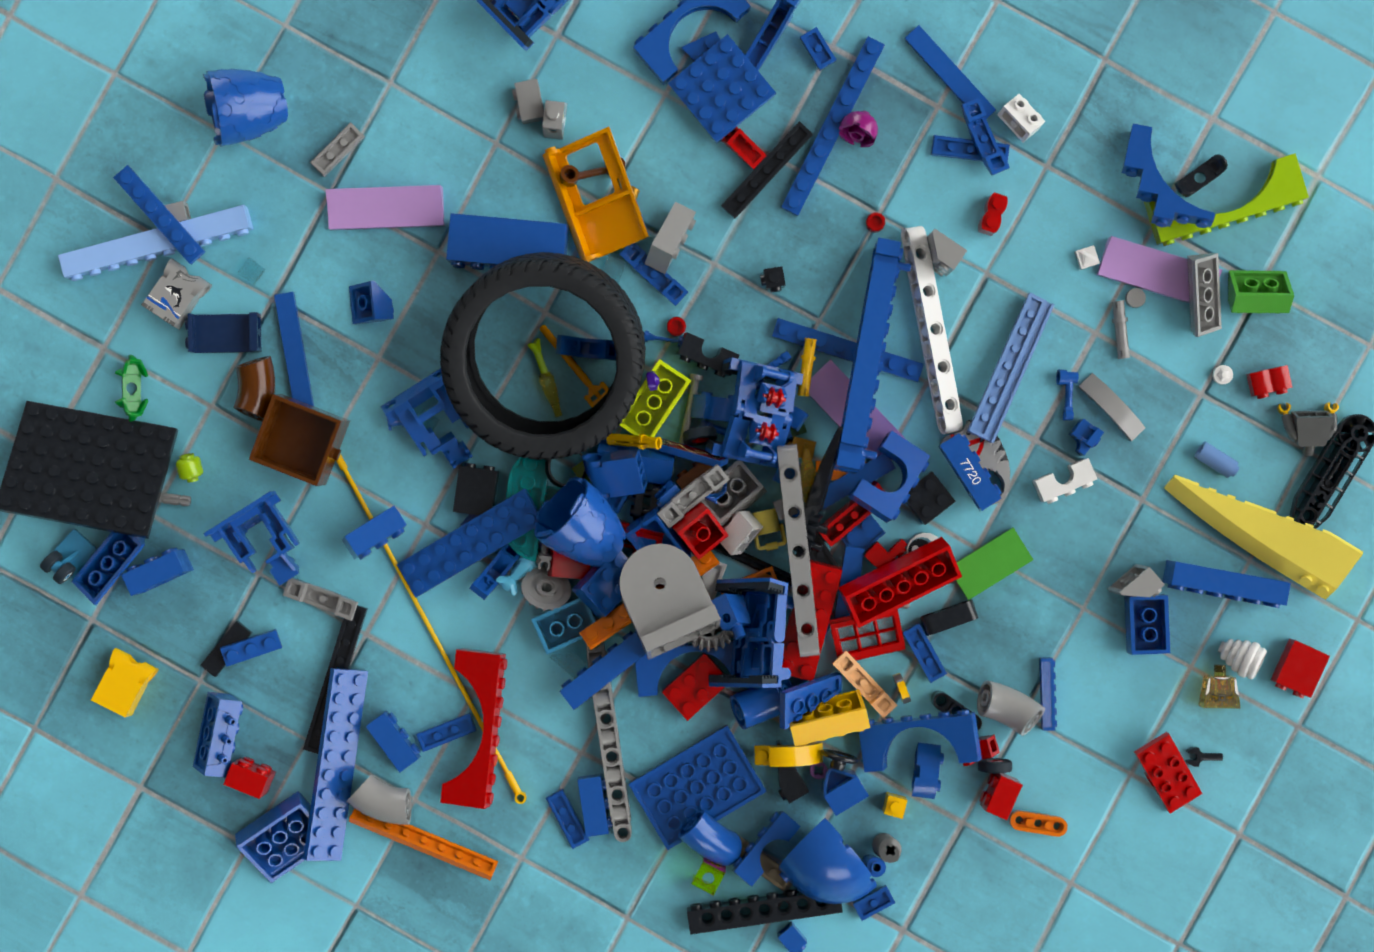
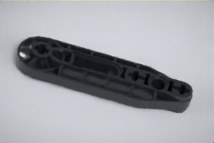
[1289,414,1374,529]

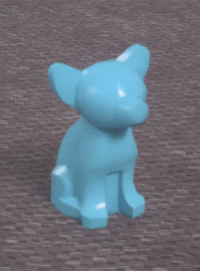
[496,555,537,596]

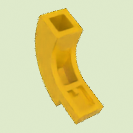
[754,742,823,767]

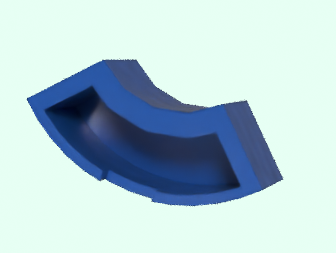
[690,391,734,422]
[912,742,944,799]

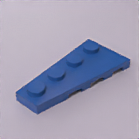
[780,672,842,730]

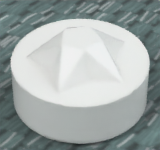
[1212,365,1233,385]

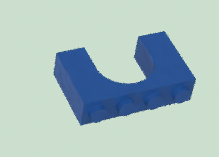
[848,431,930,523]

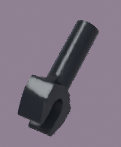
[1186,747,1223,767]

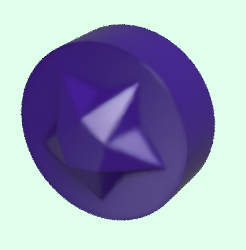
[646,371,660,391]

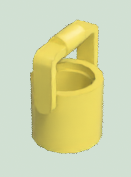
[752,508,787,551]

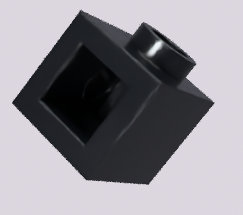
[760,266,786,293]

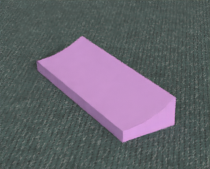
[325,185,444,230]
[1097,236,1222,303]
[809,359,905,460]

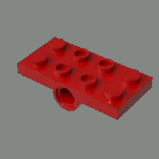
[1134,732,1203,814]

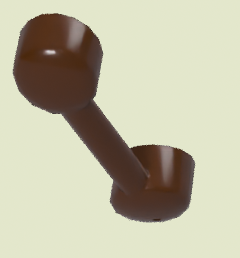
[559,158,625,187]

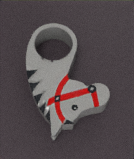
[940,420,1010,505]

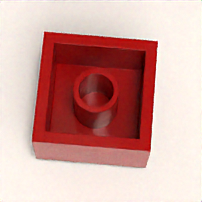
[672,501,729,560]
[223,757,276,799]
[979,773,1023,820]

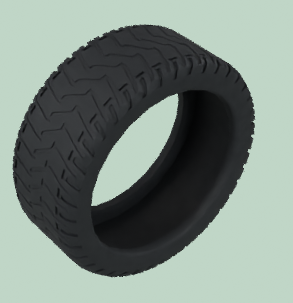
[440,252,646,460]

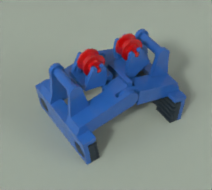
[705,357,804,469]

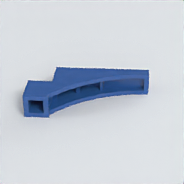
[745,0,801,71]

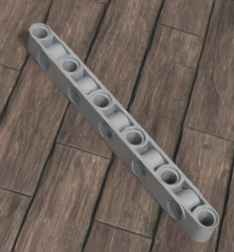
[777,444,820,657]
[586,642,632,842]

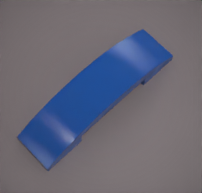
[961,98,1010,175]
[619,243,688,306]

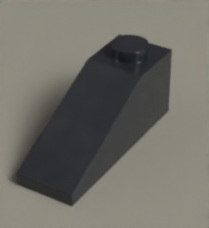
[776,740,809,804]

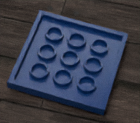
[668,34,776,143]

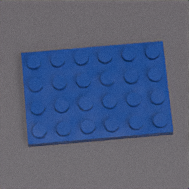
[628,725,767,850]

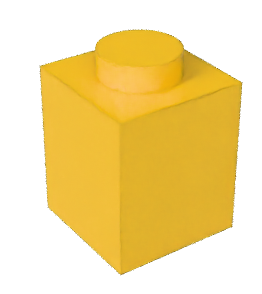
[882,792,908,819]

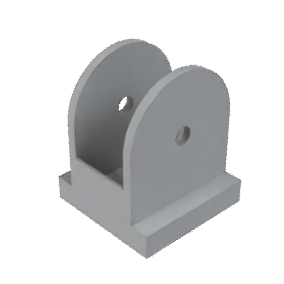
[620,544,721,660]

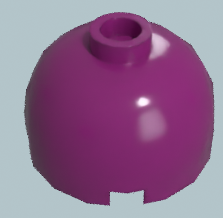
[839,111,878,147]

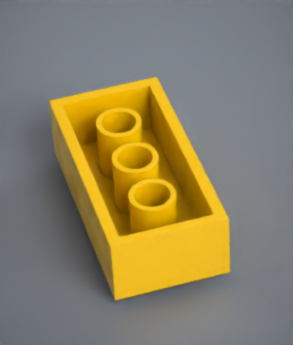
[789,689,870,747]

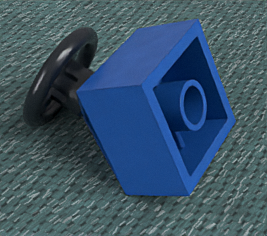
[821,749,869,816]

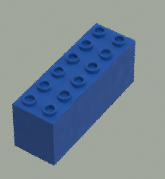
[446,213,569,270]

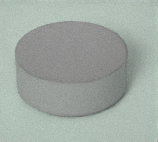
[1125,288,1146,308]

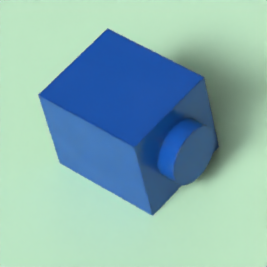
[777,921,807,952]

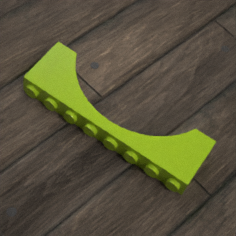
[1143,153,1309,246]

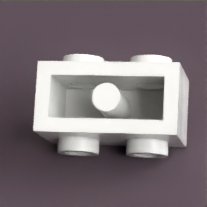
[997,94,1045,142]

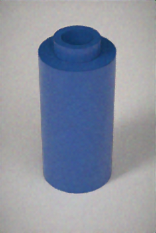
[861,854,886,877]

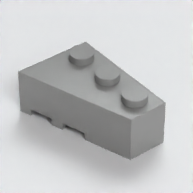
[645,202,696,274]

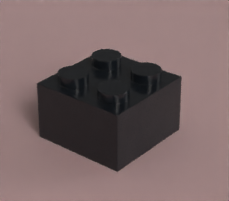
[906,471,956,525]

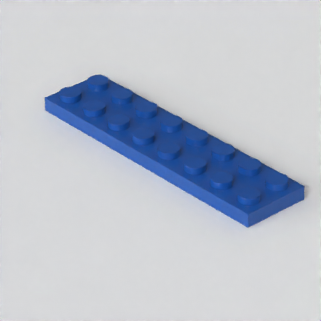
[397,488,538,597]

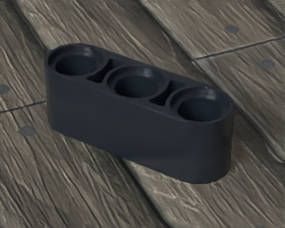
[920,599,979,636]
[931,691,982,730]

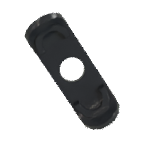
[1175,154,1228,197]

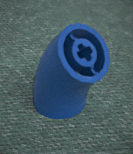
[730,679,793,730]
[678,810,742,866]

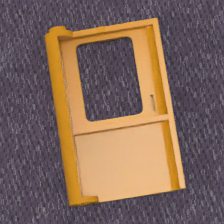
[542,127,649,262]

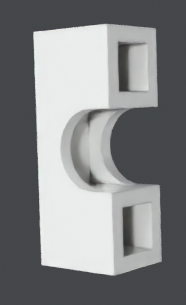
[1032,458,1097,504]

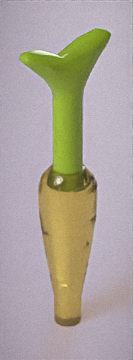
[527,338,563,417]

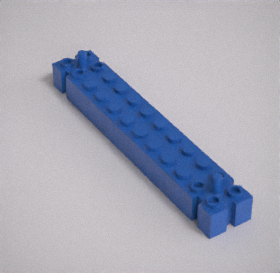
[834,237,911,474]

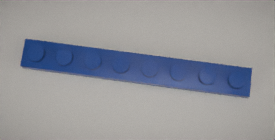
[772,318,924,382]

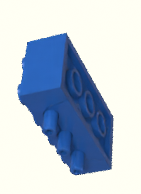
[193,692,243,778]

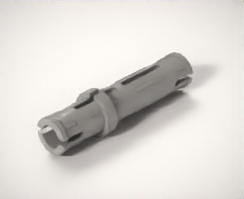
[1112,300,1130,359]

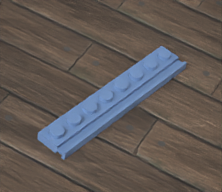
[967,293,1055,443]

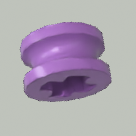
[810,762,827,779]

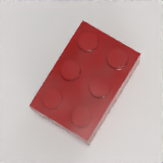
[662,652,725,721]

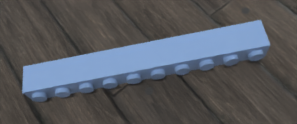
[58,205,254,281]

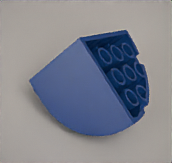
[779,818,877,904]

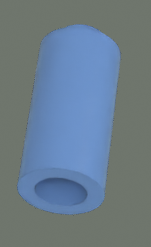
[1194,441,1239,478]

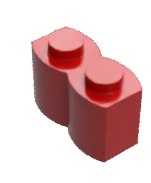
[978,192,1008,236]
[1246,365,1293,399]

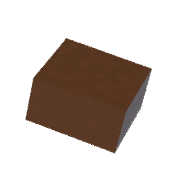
[249,394,350,486]

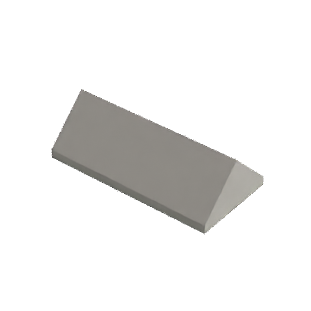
[1187,253,1222,337]

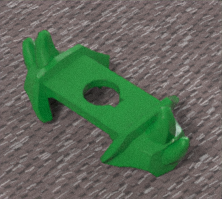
[115,354,148,422]

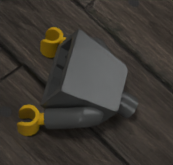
[1277,402,1339,456]

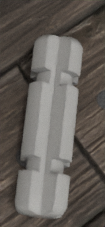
[159,493,191,506]

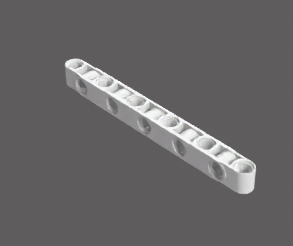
[901,226,963,434]

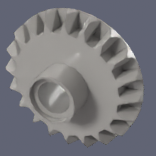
[521,567,571,611]

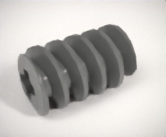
[872,833,902,863]

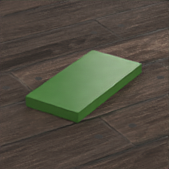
[956,527,1034,600]

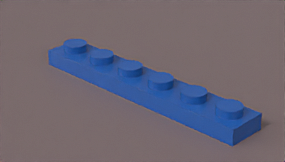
[113,165,206,265]

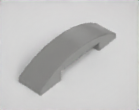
[1078,373,1145,441]
[657,464,730,528]
[283,578,358,621]

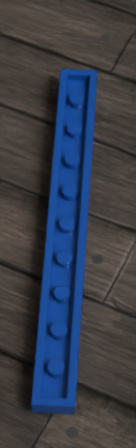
[781,36,885,216]

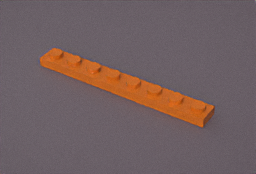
[579,551,720,650]
[349,808,498,880]

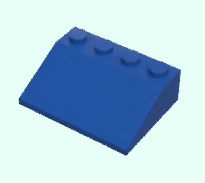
[235,791,311,883]

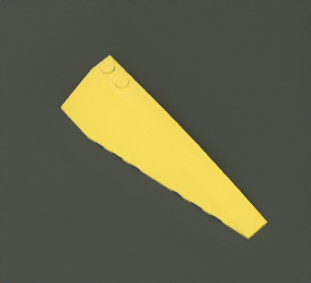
[1164,475,1363,600]

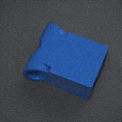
[582,447,648,499]

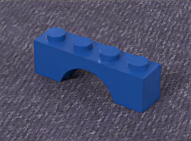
[732,811,801,887]

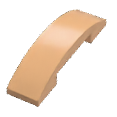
[832,650,898,718]

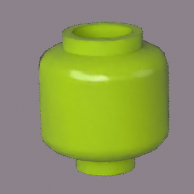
[176,453,203,483]

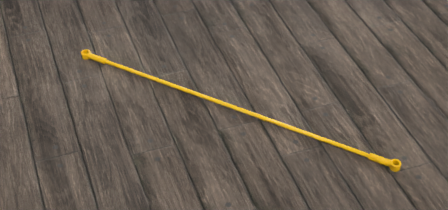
[336,453,527,804]

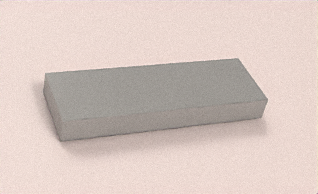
[310,122,365,177]

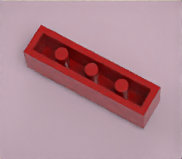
[818,481,886,547]

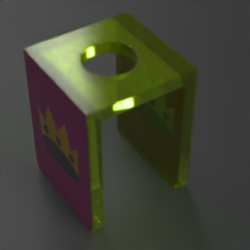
[691,857,726,896]

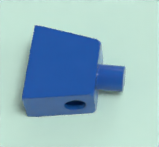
[711,593,751,640]

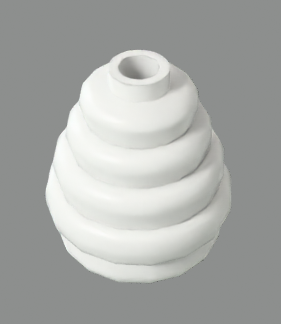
[1218,639,1267,679]

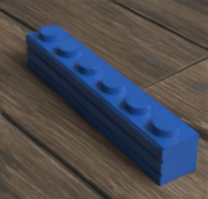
[1039,657,1057,731]

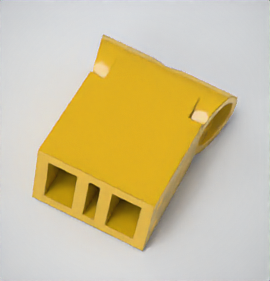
[91,648,159,717]

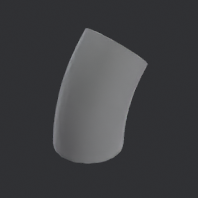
[977,680,1045,736]
[346,774,412,825]

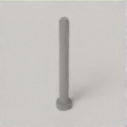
[677,374,703,458]

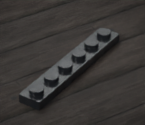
[721,121,813,219]

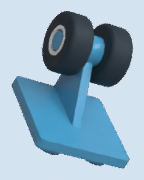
[40,529,97,584]

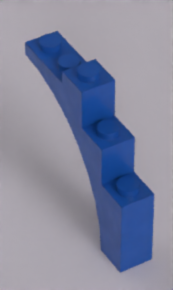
[1121,124,1215,228]

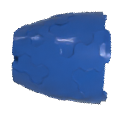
[203,69,288,147]
[534,477,626,567]

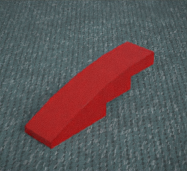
[721,127,767,169]

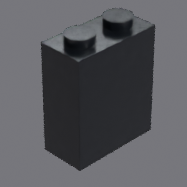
[453,463,499,515]

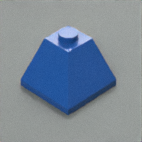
[349,281,394,324]

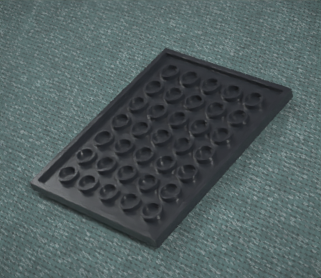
[0,401,178,539]

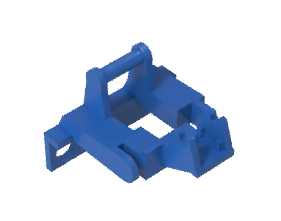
[380,368,473,469]
[203,491,300,586]

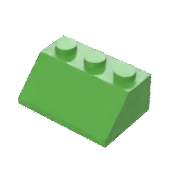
[1228,270,1294,314]

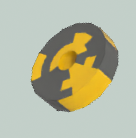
[892,673,911,704]

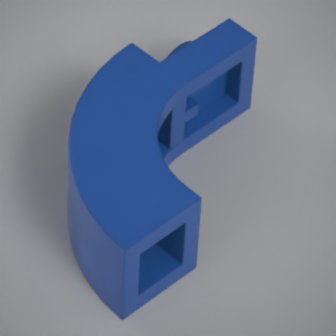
[556,335,616,361]
[469,543,520,600]

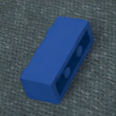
[365,711,421,773]
[578,774,613,837]

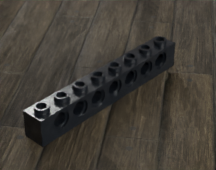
[687,889,843,935]

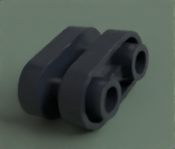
[630,485,661,521]

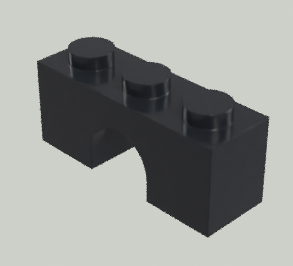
[676,332,740,378]

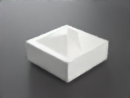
[1075,245,1100,270]

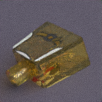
[1199,664,1240,709]

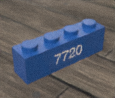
[938,433,1002,511]

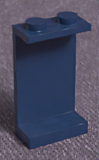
[185,312,262,353]

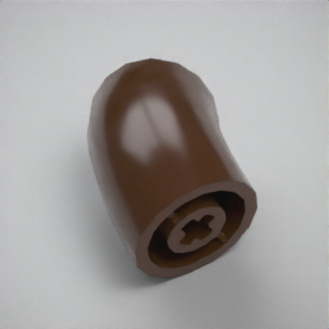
[233,356,275,422]

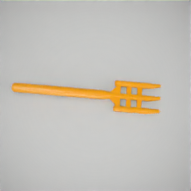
[540,325,609,407]

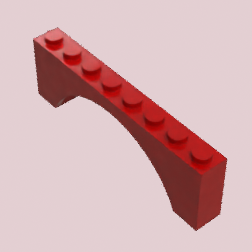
[440,648,508,809]

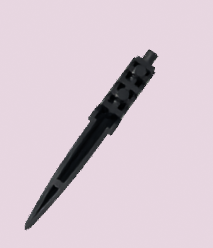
[793,427,843,556]

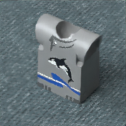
[141,258,212,330]

